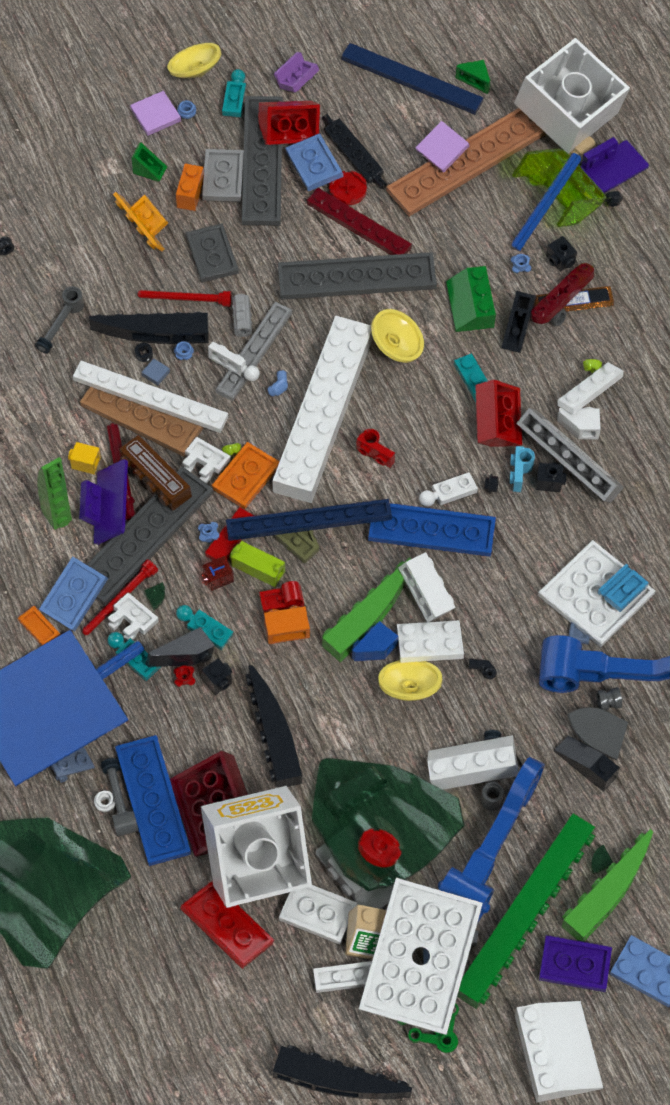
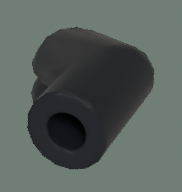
[469,658,497,680]

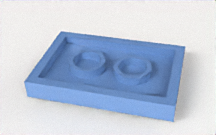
[285,133,343,192]
[39,556,108,632]
[610,935,670,1008]

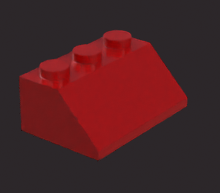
[258,100,320,145]
[476,379,522,447]

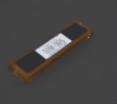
[535,286,614,312]

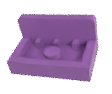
[274,52,319,93]

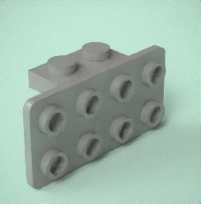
[316,828,395,909]

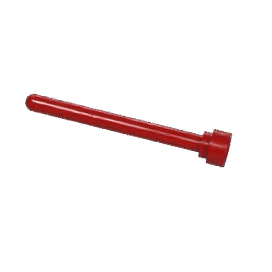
[137,290,232,307]
[82,559,159,635]

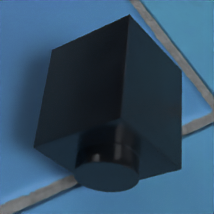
[546,236,577,272]
[536,462,567,493]
[202,658,232,695]

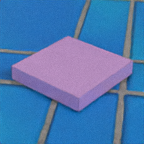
[130,91,181,136]
[416,121,470,173]

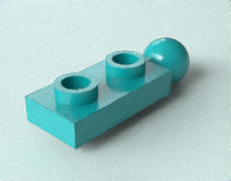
[222,69,246,117]
[176,605,234,651]
[107,632,161,681]

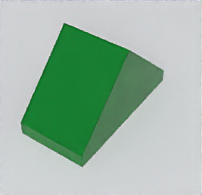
[455,60,490,94]
[131,142,168,182]

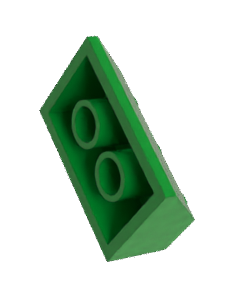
[446,266,496,332]

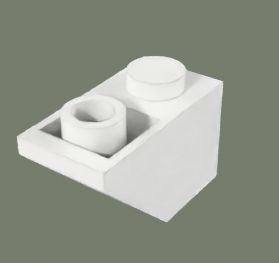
[557,407,600,440]

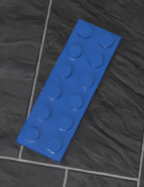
[368,503,496,557]
[115,735,191,866]

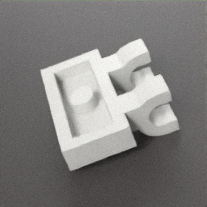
[182,437,230,484]
[108,593,158,641]

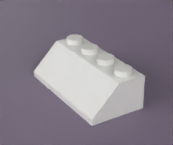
[428,735,519,791]

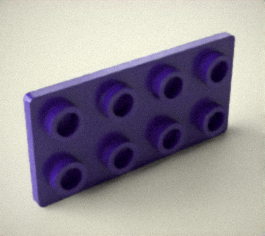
[568,137,649,202]
[79,459,128,545]

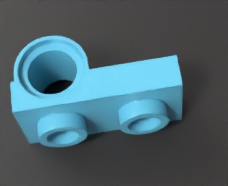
[510,446,535,492]

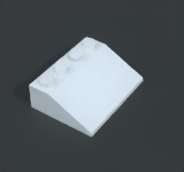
[515,1001,603,1103]

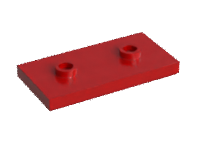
[180,880,274,969]

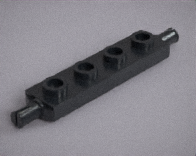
[322,114,387,189]

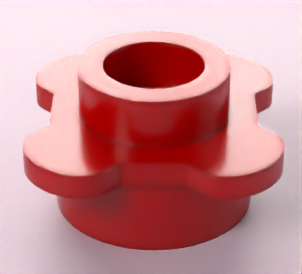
[173,666,195,687]

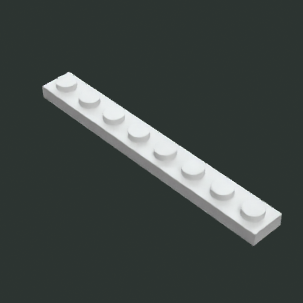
[73,361,228,433]

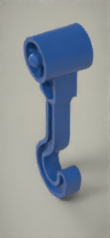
[539,635,670,693]
[438,757,545,924]

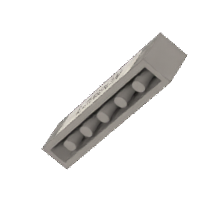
[516,408,624,503]

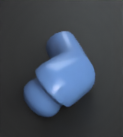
[268,370,288,396]

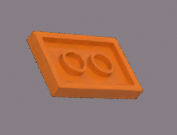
[212,442,280,509]

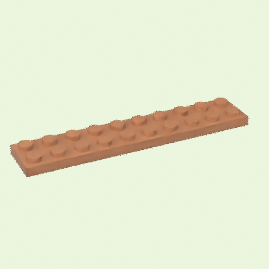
[386,108,546,217]

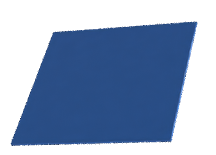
[0,630,128,787]

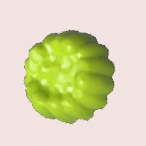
[583,359,602,373]
[222,443,241,455]

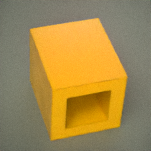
[68,442,101,475]

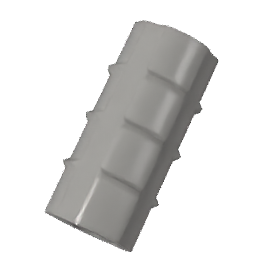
[232,294,252,337]

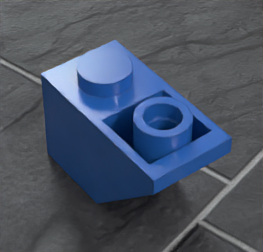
[351,621,399,661]

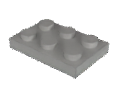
[203,149,244,202]

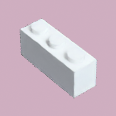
[398,552,456,622]

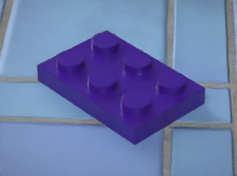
[539,935,612,992]

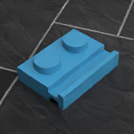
[598,564,649,612]

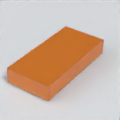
[18,606,61,646]

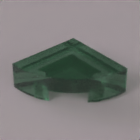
[144,582,165,610]
[591,845,613,875]

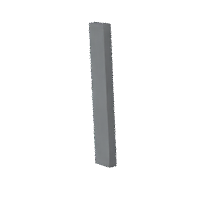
[216,302,292,401]

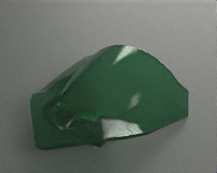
[312,758,465,892]
[0,818,131,969]

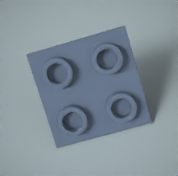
[50,747,95,783]

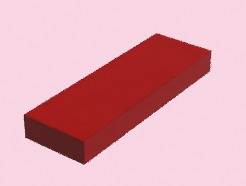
[205,507,254,566]

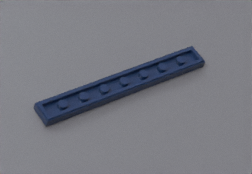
[341,43,484,115]
[226,499,392,541]

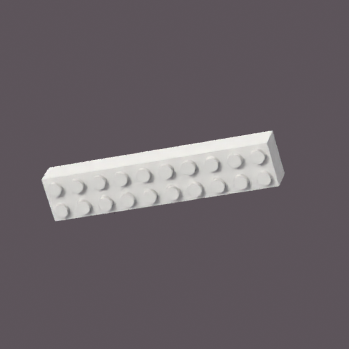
[273,316,373,503]

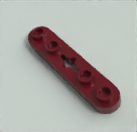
[531,263,594,324]

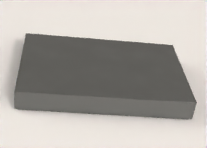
[186,223,239,283]

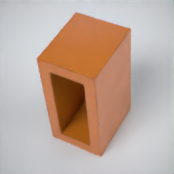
[176,164,204,211]
[264,606,310,644]

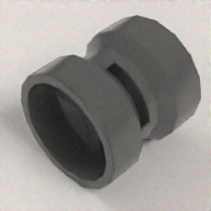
[596,687,622,711]

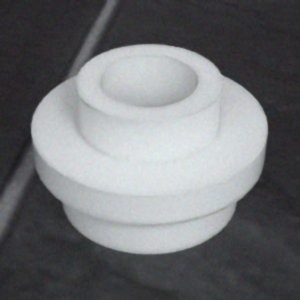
[94,791,116,812]

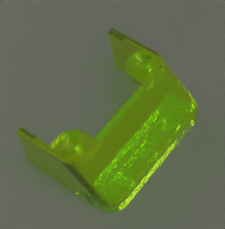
[512,148,606,227]

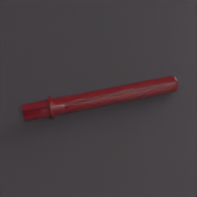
[107,423,135,521]

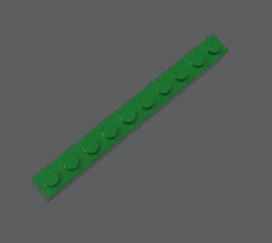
[457,813,596,1009]

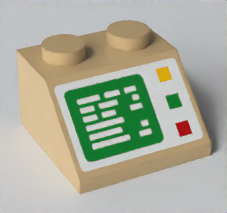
[345,905,387,960]

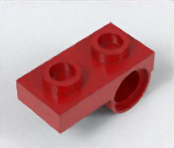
[356,429,395,468]
[259,581,304,614]

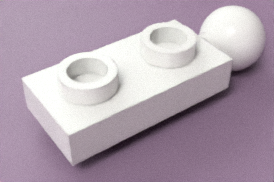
[208,342,260,381]
[419,472,478,507]

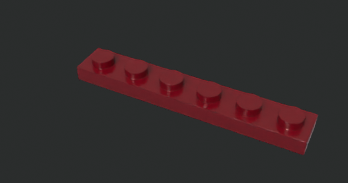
[307,188,412,255]

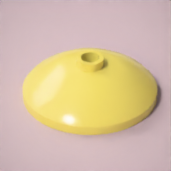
[167,43,221,78]
[371,309,424,363]
[378,660,442,701]

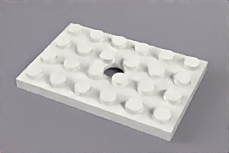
[359,878,483,1035]

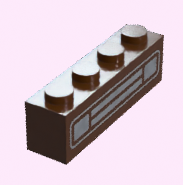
[120,435,192,511]

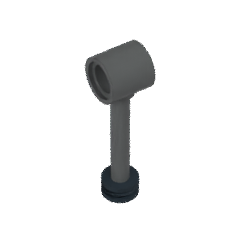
[35,286,84,354]
[481,730,504,811]
[101,758,138,837]

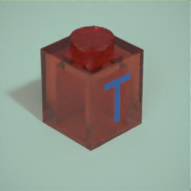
[200,556,234,591]

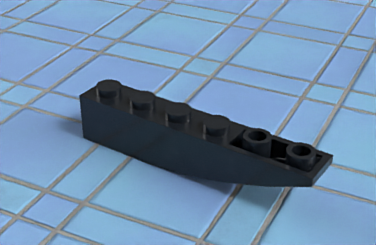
[89,312,209,344]
[245,665,302,788]
[273,1045,413,1100]

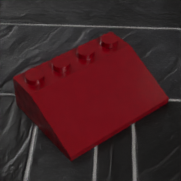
[170,750,248,857]

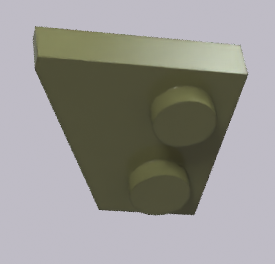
[275,530,319,564]

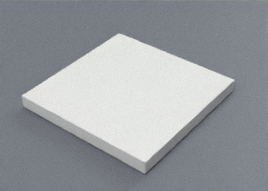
[538,540,655,647]

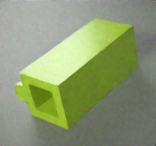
[230,541,285,587]

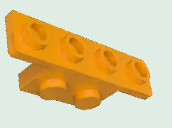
[113,192,168,251]

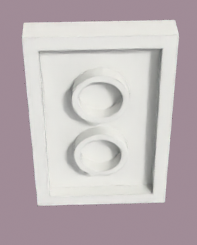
[397,620,464,663]
[279,885,357,945]

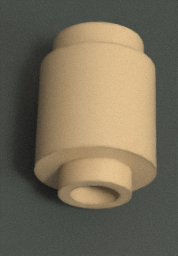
[568,136,596,162]

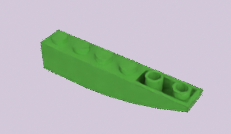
[37,457,72,530]
[322,558,411,662]
[562,829,653,942]

